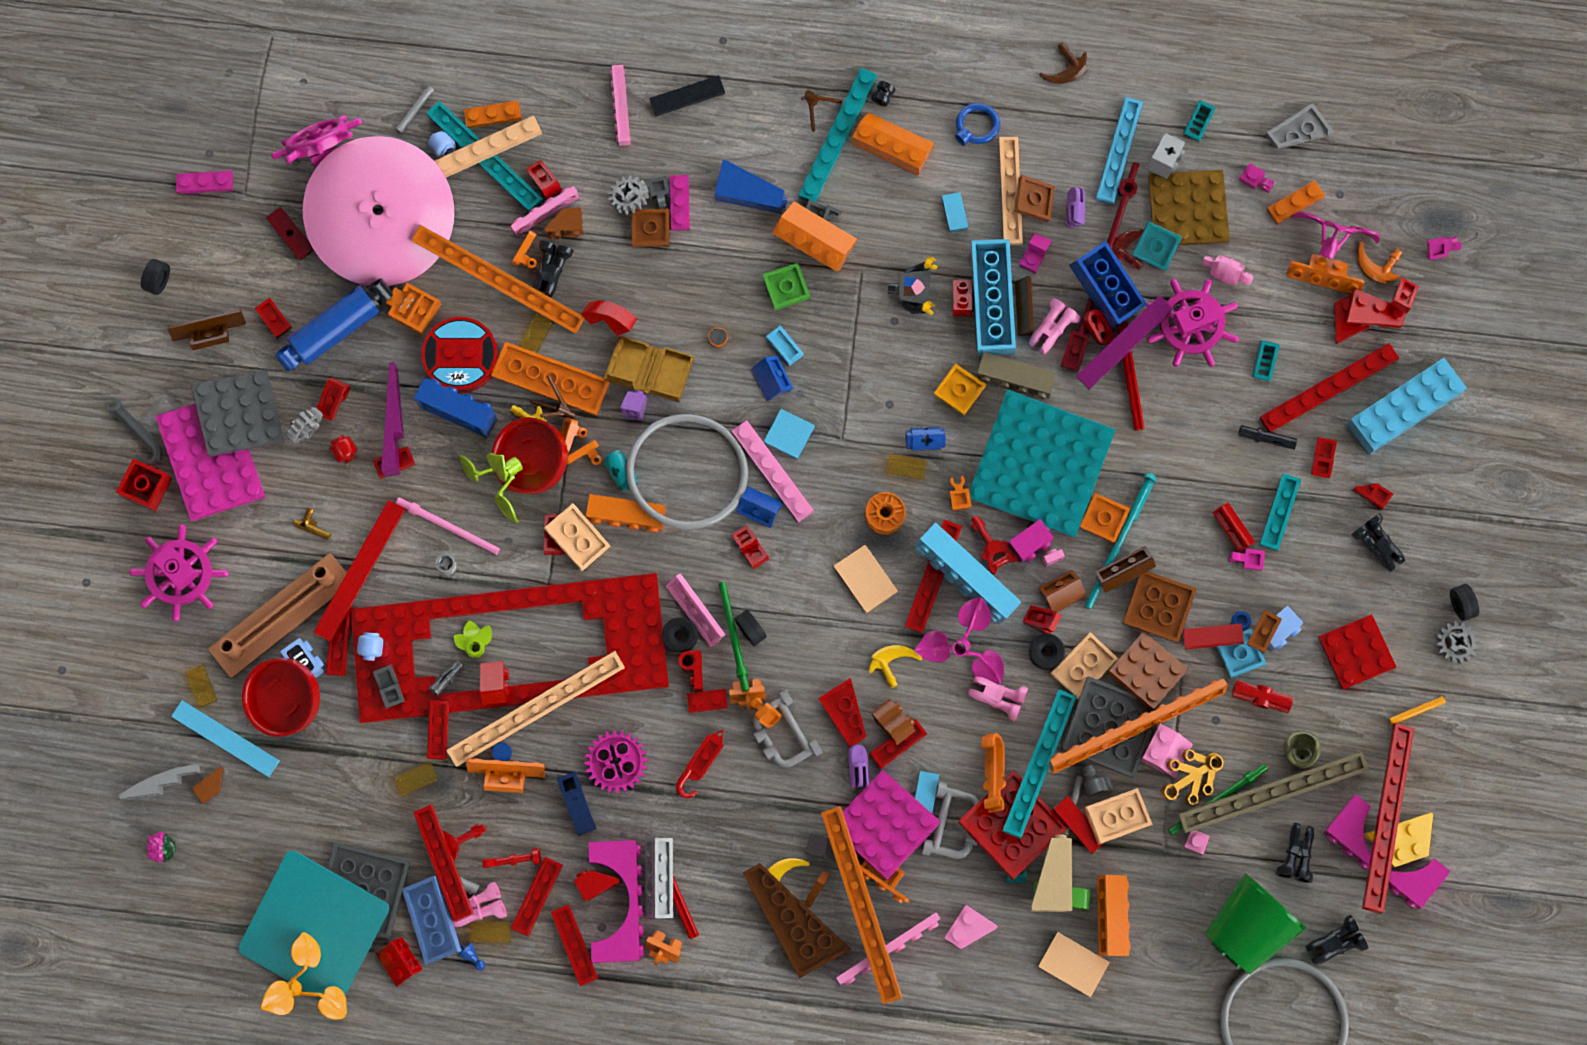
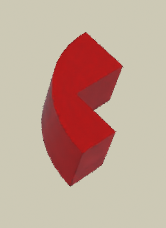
[581,300,637,336]

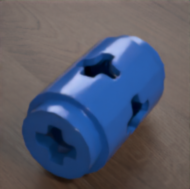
[905,427,946,451]

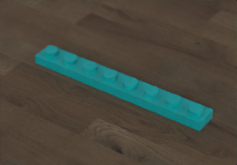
[798,68,878,202]
[426,101,543,212]
[1002,689,1077,839]

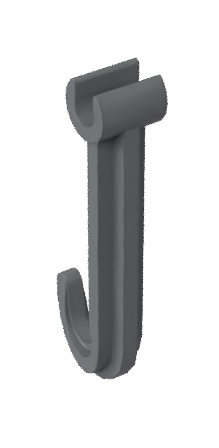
[105,397,162,465]

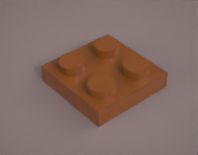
[1014,175,1055,222]
[632,209,670,247]

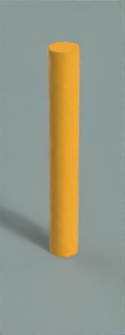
[1389,696,1446,725]

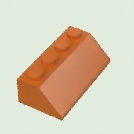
[852,112,935,176]
[772,202,858,272]

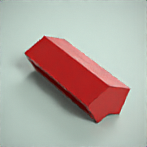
[1212,502,1255,552]

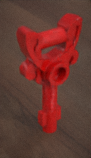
[971,516,1018,576]
[424,824,486,860]

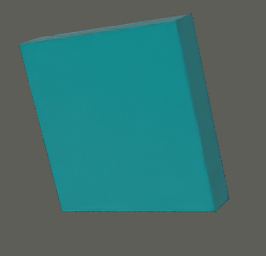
[1132,221,1183,271]

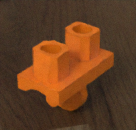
[729,679,766,711]
[645,930,682,966]

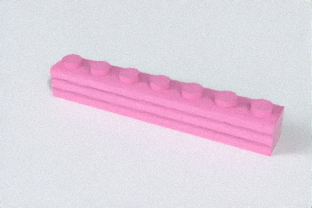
[610,65,631,146]

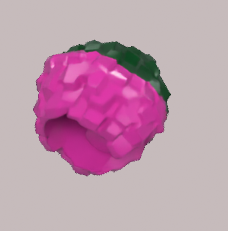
[147,832,176,863]

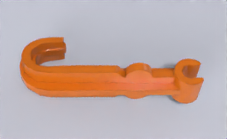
[981,733,1006,813]

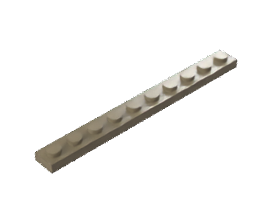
[1178,751,1369,833]

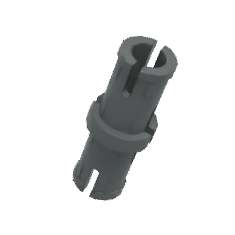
[429,660,464,696]

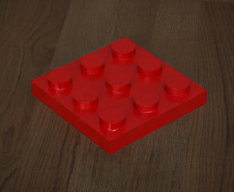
[1318,614,1397,690]

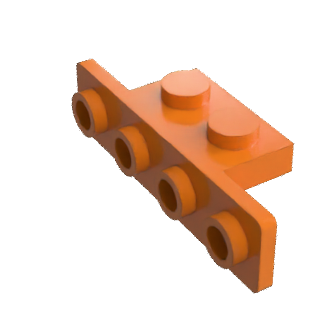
[1286,254,1364,295]
[466,758,545,793]
[860,861,910,904]

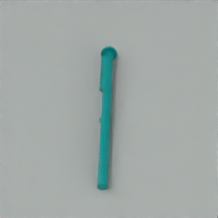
[1084,472,1157,610]

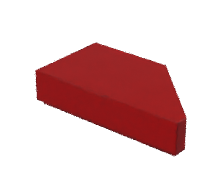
[1352,483,1393,510]

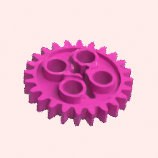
[584,730,648,794]

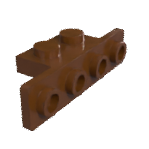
[168,309,246,351]

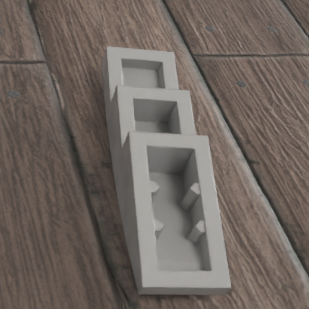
[119,764,201,801]

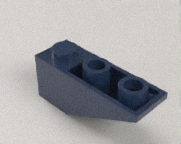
[557,772,597,836]

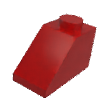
[574,870,621,902]

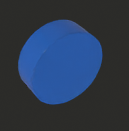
[1231,611,1251,631]
[492,742,512,761]

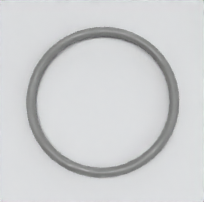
[626,414,748,529]
[1220,958,1349,1045]

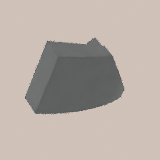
[805,200,842,221]

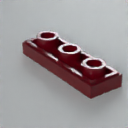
[266,206,314,261]

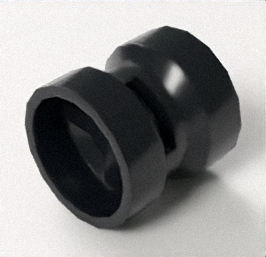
[871,81,896,107]

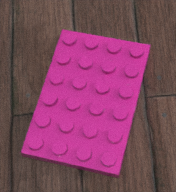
[155,404,265,522]

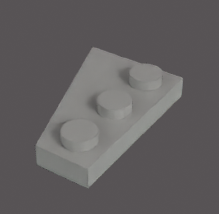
[1266,103,1334,149]

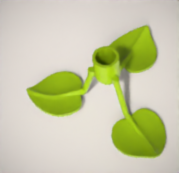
[458,453,523,523]

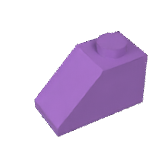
[621,390,647,421]

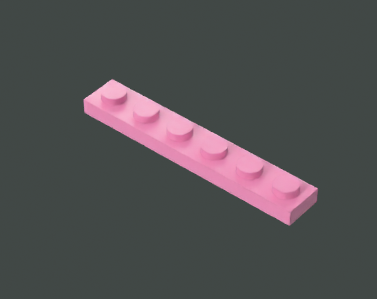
[731,420,814,523]
[836,913,940,986]

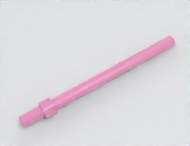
[396,497,500,555]

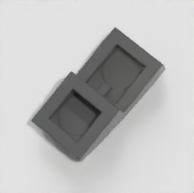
[373,664,405,709]

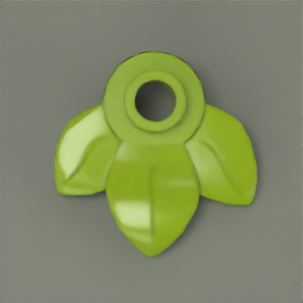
[454,620,492,658]

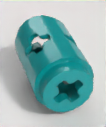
[604,450,638,492]

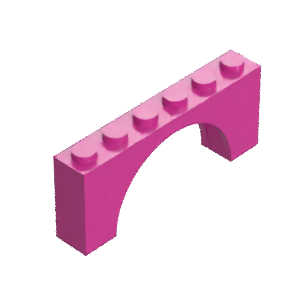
[1323,794,1451,909]
[588,840,644,963]

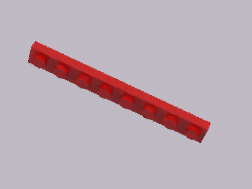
[1260,343,1400,432]

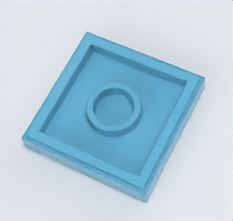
[764,409,815,460]
[1216,628,1267,679]

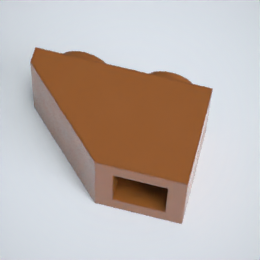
[545,207,584,239]

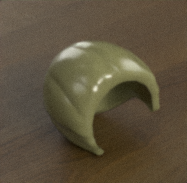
[1284,730,1321,768]

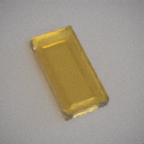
[519,313,554,353]
[886,454,927,480]
[186,665,218,708]
[395,762,438,796]
[470,922,511,943]

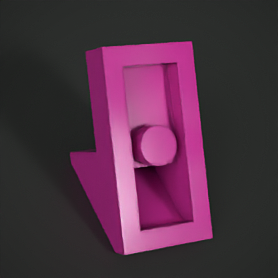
[1019,233,1052,274]

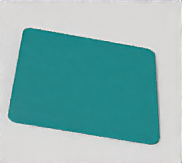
[239,850,389,999]

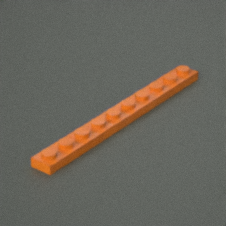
[411,224,585,334]
[1049,679,1227,774]
[821,806,903,1004]

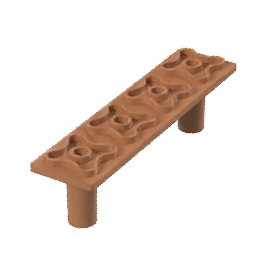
[208,553,347,678]

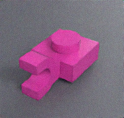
[1239,163,1274,193]
[1427,236,1461,260]
[1228,548,1265,571]

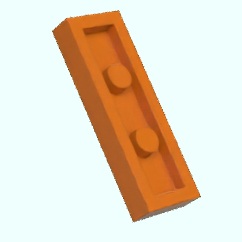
[464,100,522,129]
[1267,180,1325,225]

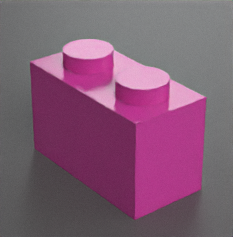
[1008,520,1054,563]

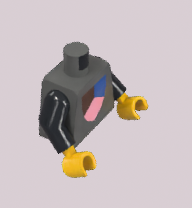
[888,257,938,315]

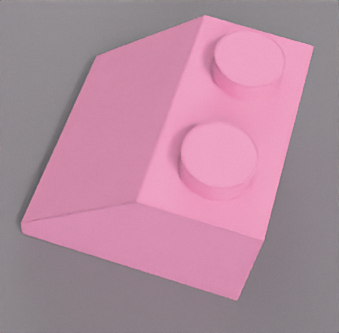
[1141,723,1193,779]

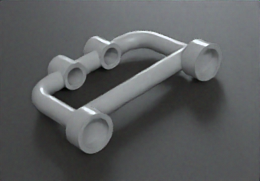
[753,689,823,768]
[922,782,979,859]

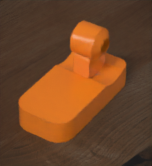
[510,230,537,270]
[560,418,588,454]
[567,440,601,465]
[750,697,782,728]

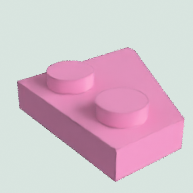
[944,905,998,949]

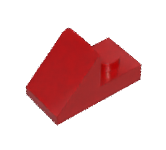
[1022,605,1062,634]

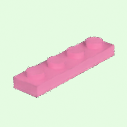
[511,186,579,237]
[666,574,726,647]

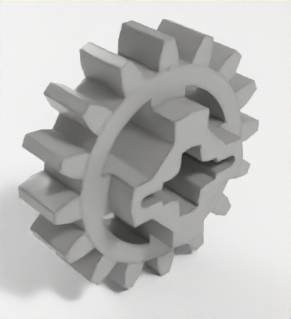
[608,176,649,215]
[286,407,323,444]
[1435,621,1480,664]

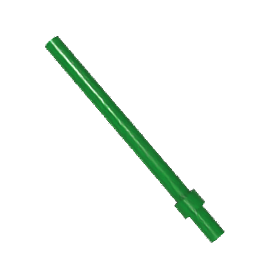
[718,582,750,692]
[1167,763,1268,836]

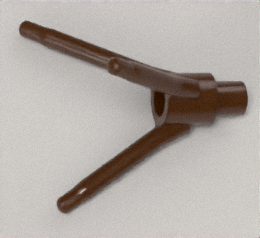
[801,90,842,132]
[530,375,576,419]

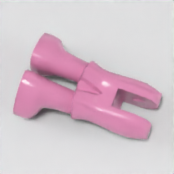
[1029,298,1081,355]
[968,676,1028,722]
[448,882,507,928]

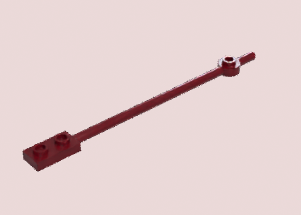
[1060,162,1140,372]

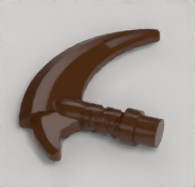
[1039,42,1088,84]

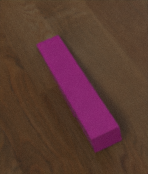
[1076,295,1173,390]
[381,362,405,477]

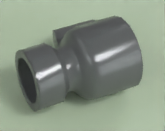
[1080,765,1113,797]

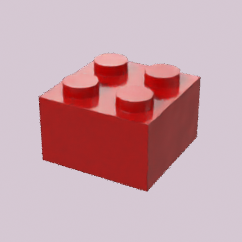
[115,459,173,513]

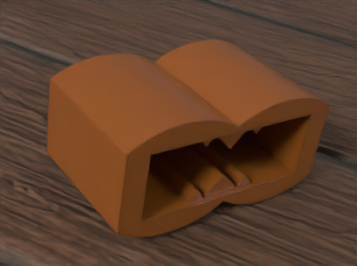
[871,699,915,745]

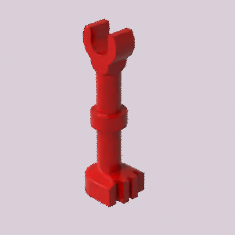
[482,848,542,868]

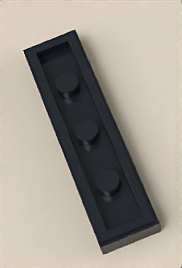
[649,75,725,117]

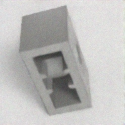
[1147,133,1185,179]

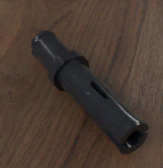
[1238,425,1297,450]

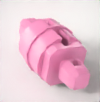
[1202,255,1254,286]

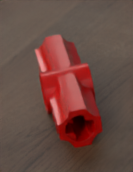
[1232,680,1293,714]

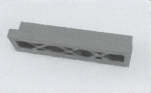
[645,838,673,918]

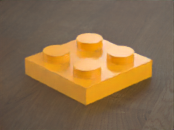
[934,363,987,416]

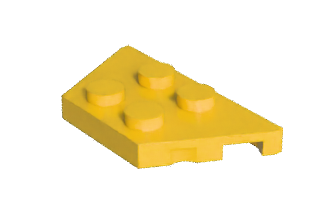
[1364,813,1433,867]

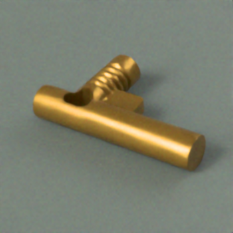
[293,507,331,540]

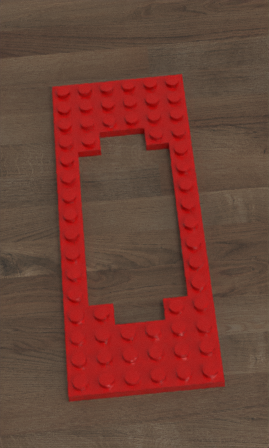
[351,573,669,724]

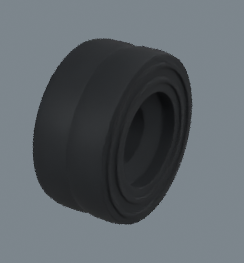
[141,259,170,295]
[1450,584,1480,621]
[734,610,767,646]
[662,617,698,652]
[1029,634,1065,670]

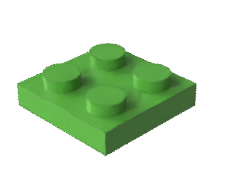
[763,263,811,311]

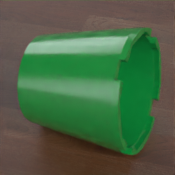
[1205,873,1307,974]

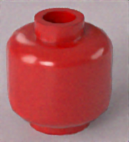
[329,435,358,464]

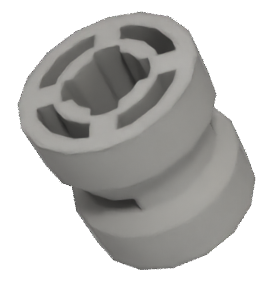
[435,554,457,576]

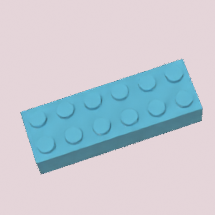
[970,239,1016,356]
[1347,358,1467,455]
[914,522,1021,624]

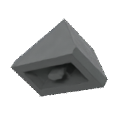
[804,834,837,863]

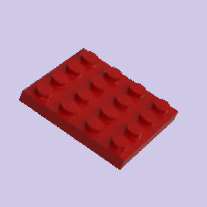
[958,770,1068,880]

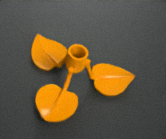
[260,932,347,1020]

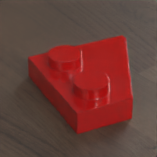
[1333,295,1370,344]

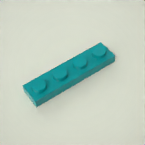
[1259,473,1301,551]

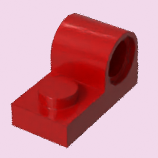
[526,160,562,200]
[317,378,350,421]
[678,650,703,692]

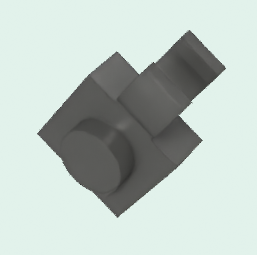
[648,176,670,209]

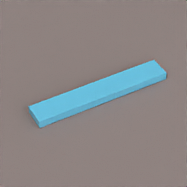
[1095,97,1143,205]
[171,700,280,777]

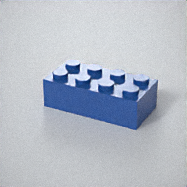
[1069,241,1147,328]
[414,378,497,438]

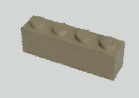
[976,352,1057,399]

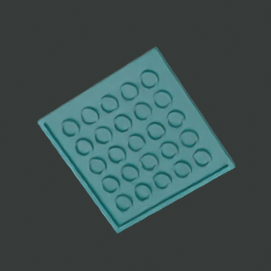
[969,389,1116,537]

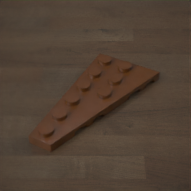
[743,863,852,979]

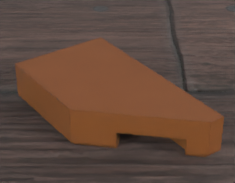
[192,766,224,804]
[803,870,830,908]

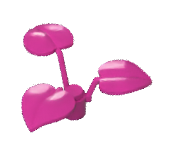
[1292,212,1380,260]
[915,597,1004,684]

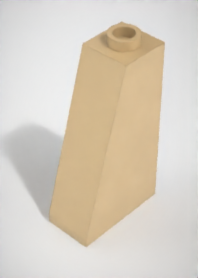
[1030,835,1072,912]

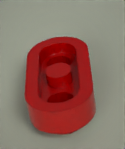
[1084,309,1114,345]

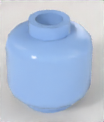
[428,131,456,158]
[357,632,383,661]

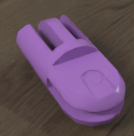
[1066,186,1085,228]
[848,744,869,788]

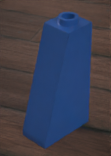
[715,160,787,214]

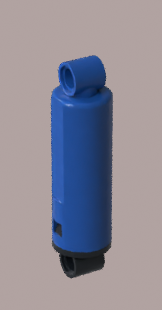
[275,278,393,371]

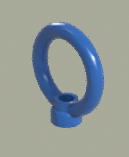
[955,103,1000,146]

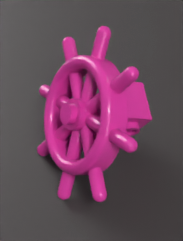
[271,115,362,169]
[1146,279,1239,367]
[129,524,229,622]

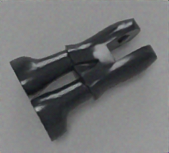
[533,240,574,298]
[1351,513,1406,572]
[1275,823,1315,883]
[1305,914,1369,965]

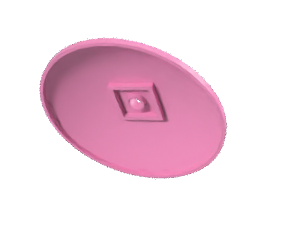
[303,136,454,286]

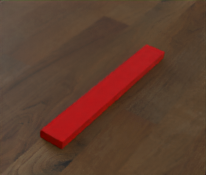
[313,500,406,643]

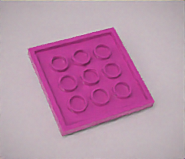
[843,770,941,880]

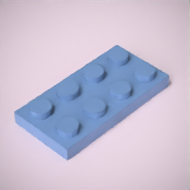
[402,876,462,965]

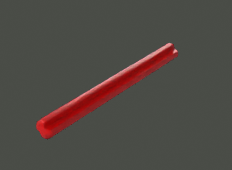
[1117,321,1145,431]

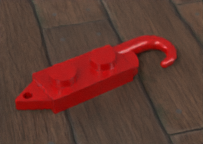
[676,729,724,799]

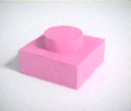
[1043,549,1065,567]
[1184,830,1210,855]

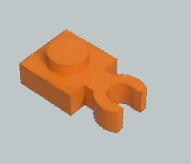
[949,476,972,511]

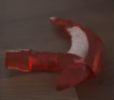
[1112,229,1144,271]

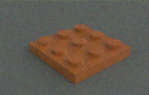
[1122,571,1197,644]
[1107,631,1188,711]

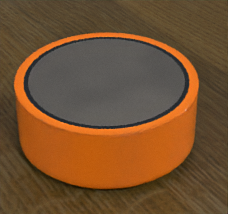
[709,328,728,348]

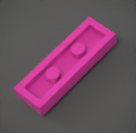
[176,171,233,194]
[670,175,690,231]

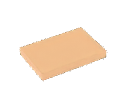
[543,503,610,572]
[834,545,898,614]
[1050,632,1118,700]
[1084,788,1153,845]
[1038,932,1110,997]

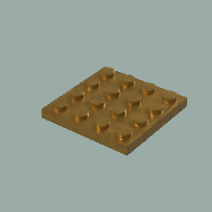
[1148,170,1230,246]

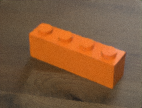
[586,494,666,533]
[1097,875,1131,957]

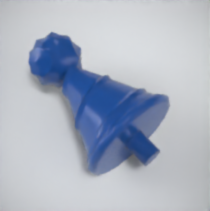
[458,943,485,971]

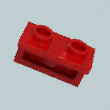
[376,937,423,987]

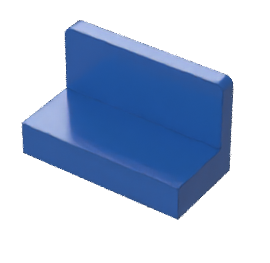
[752,355,794,401]
[736,487,783,528]

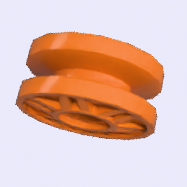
[865,492,906,535]

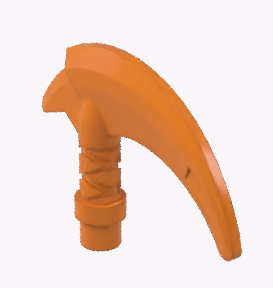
[1358,241,1402,284]

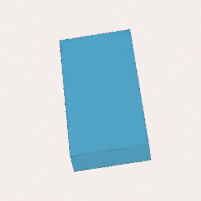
[942,192,968,232]
[766,325,804,366]
[915,771,939,813]

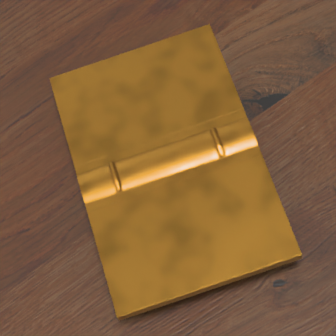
[603,336,695,402]

